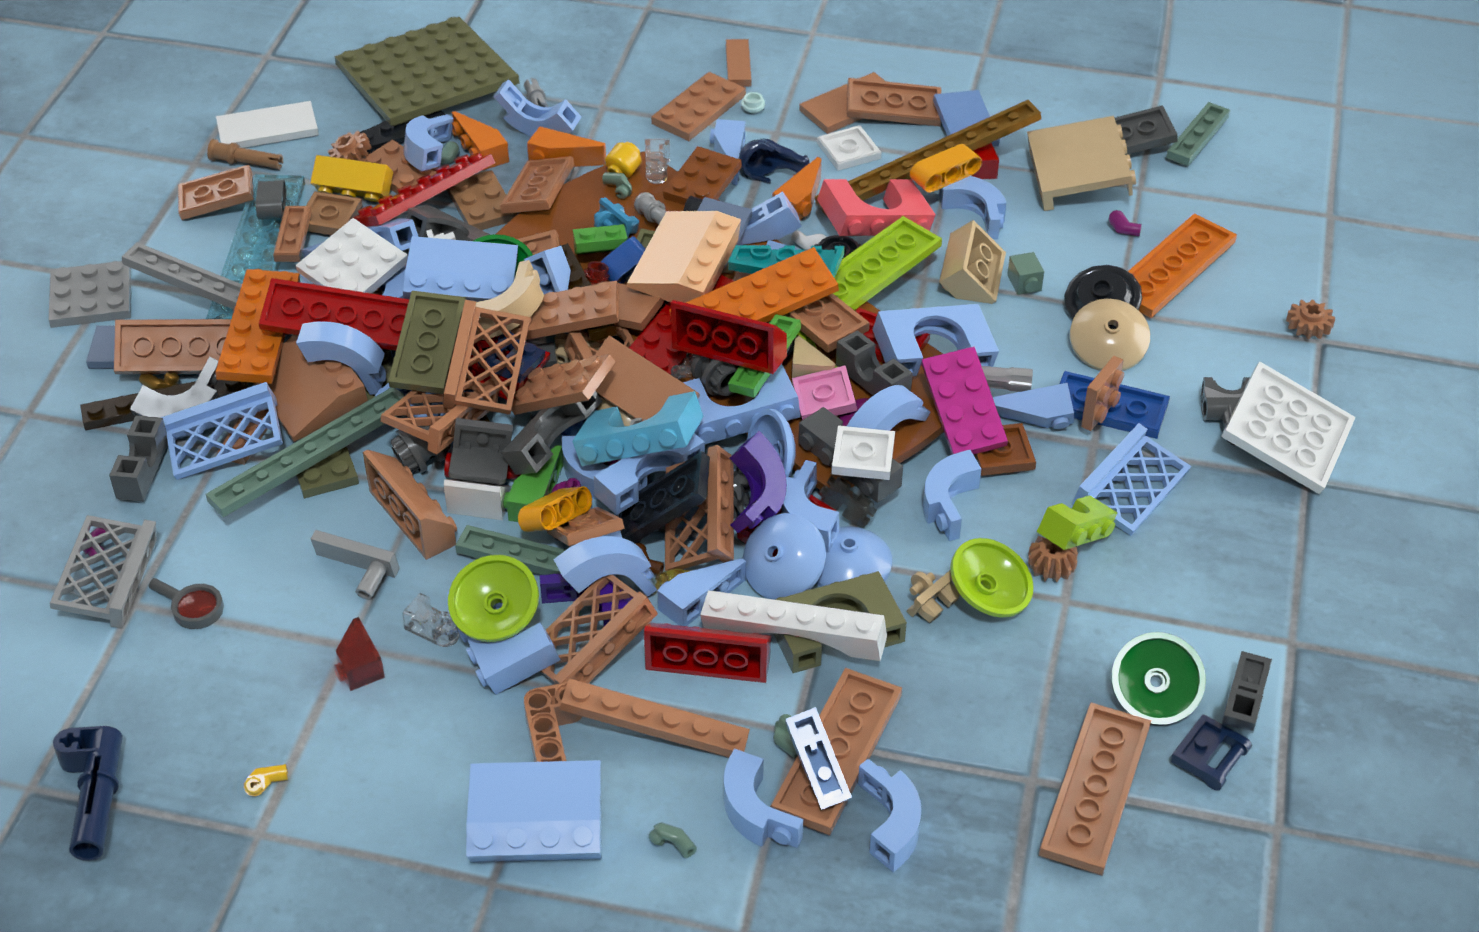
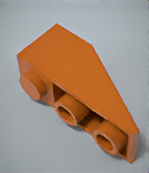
[452,111,509,170]

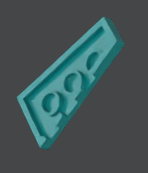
[728,245,844,278]

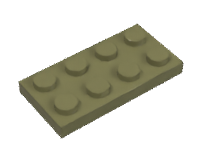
[388,290,466,394]

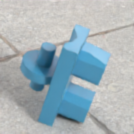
[594,197,639,238]

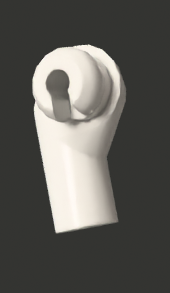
[791,230,827,250]

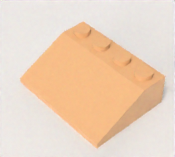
[627,211,741,303]

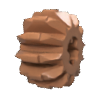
[1028,536,1078,582]

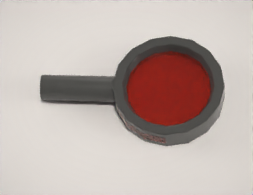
[149,578,224,629]

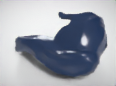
[739,138,809,183]

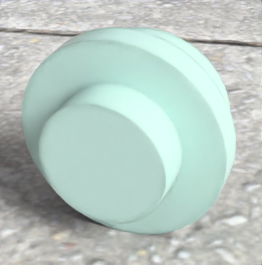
[742,92,765,113]

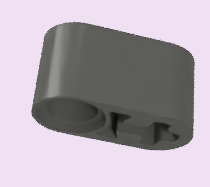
[256,180,287,220]

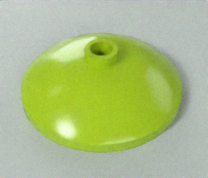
[950,538,1034,617]
[448,555,539,642]

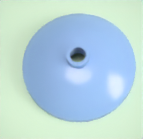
[747,409,796,477]
[743,513,826,600]
[816,526,892,587]

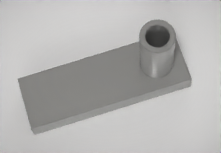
[311,530,400,600]

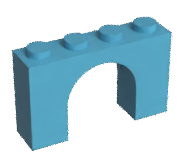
[572,391,704,466]

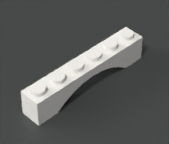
[700,590,887,661]

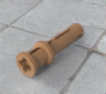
[207,139,283,170]

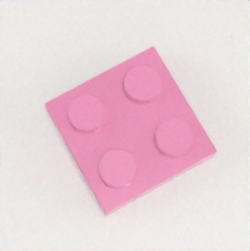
[792,366,857,420]

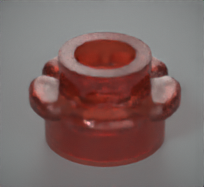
[584,261,610,284]

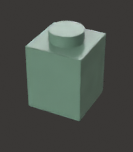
[1007,252,1044,295]

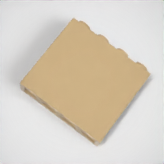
[1027,116,1136,211]

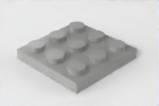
[49,261,131,328]

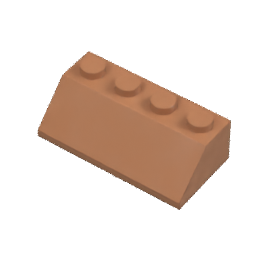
[363,450,457,560]

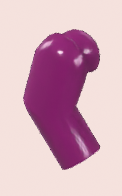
[1109,210,1142,237]

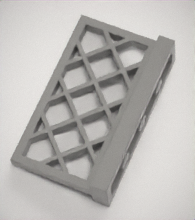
[50,515,157,629]

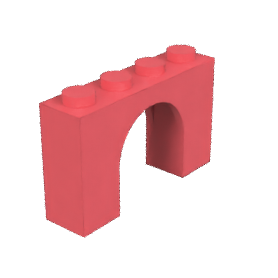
[817,179,936,236]

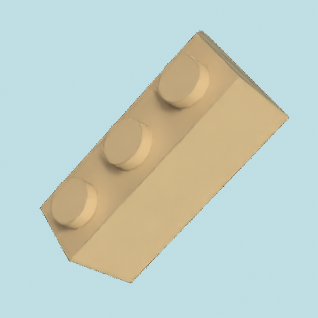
[939,220,1006,304]

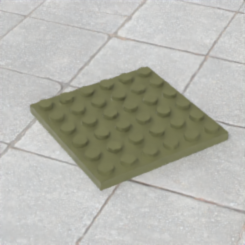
[334,17,520,126]

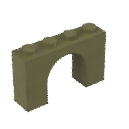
[773,571,907,673]

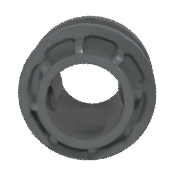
[691,354,740,396]
[390,425,451,473]

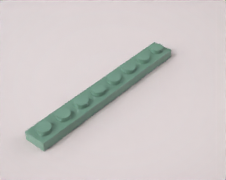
[206,388,411,517]

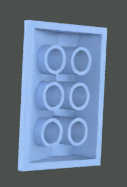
[403,236,518,302]
[466,760,602,862]

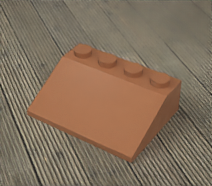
[254,335,368,442]

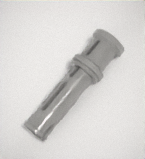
[634,192,666,224]

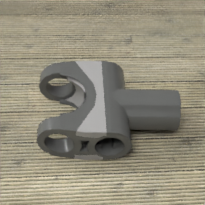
[1201,377,1250,446]

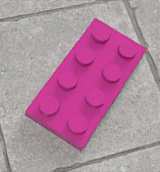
[921,346,1008,455]

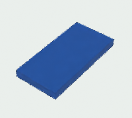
[1059,371,1170,439]

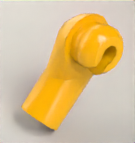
[244,764,288,796]

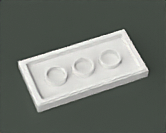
[216,101,319,148]

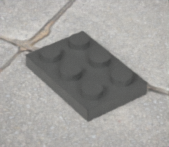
[1114,105,1178,155]

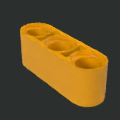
[910,144,982,193]
[518,486,592,532]

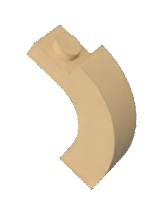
[476,260,544,340]

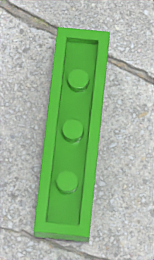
[728,314,801,398]

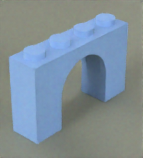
[301,217,418,258]
[873,304,999,376]
[683,363,800,444]
[447,592,561,695]

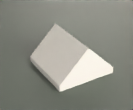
[444,479,512,520]

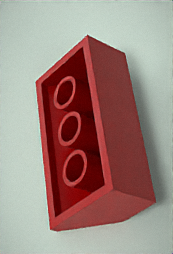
[671,300,787,374]
[644,623,771,683]

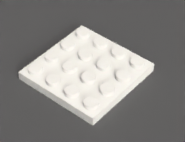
[1221,361,1356,494]

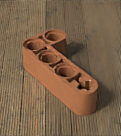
[524,682,583,762]

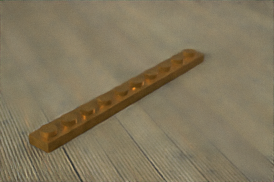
[815,100,1041,217]

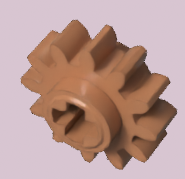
[328,131,372,161]
[1286,299,1336,339]

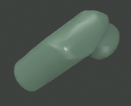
[440,141,459,165]
[602,172,632,199]
[773,714,798,759]
[649,822,697,858]

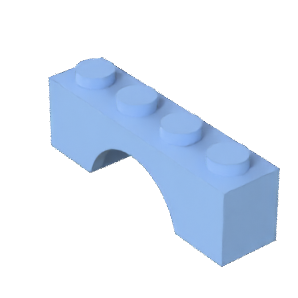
[594,433,705,515]

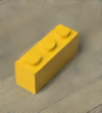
[310,155,394,202]

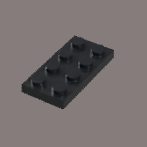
[618,451,710,543]

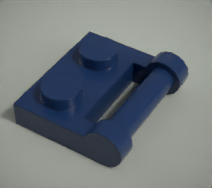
[478,331,546,383]
[1171,714,1252,790]

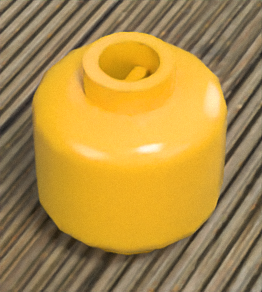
[605,142,641,178]

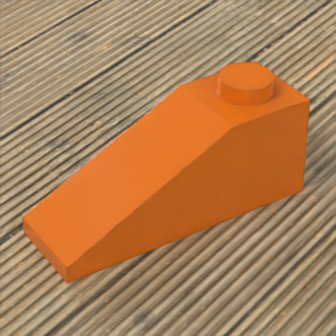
[527,127,606,167]
[773,157,822,220]

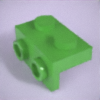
[573,224,628,254]

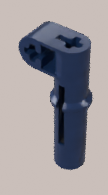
[53,726,123,861]

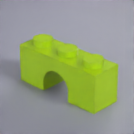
[1037,495,1118,550]

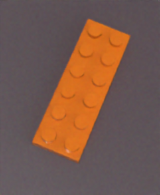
[1128,213,1237,318]
[669,247,839,323]
[215,269,300,384]

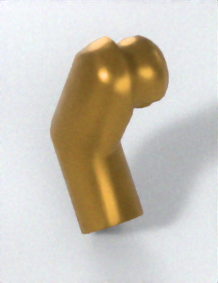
[139,372,179,390]

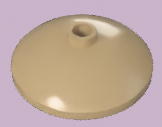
[1070,299,1150,371]

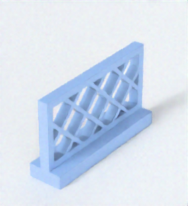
[161,382,283,480]
[1072,423,1191,536]

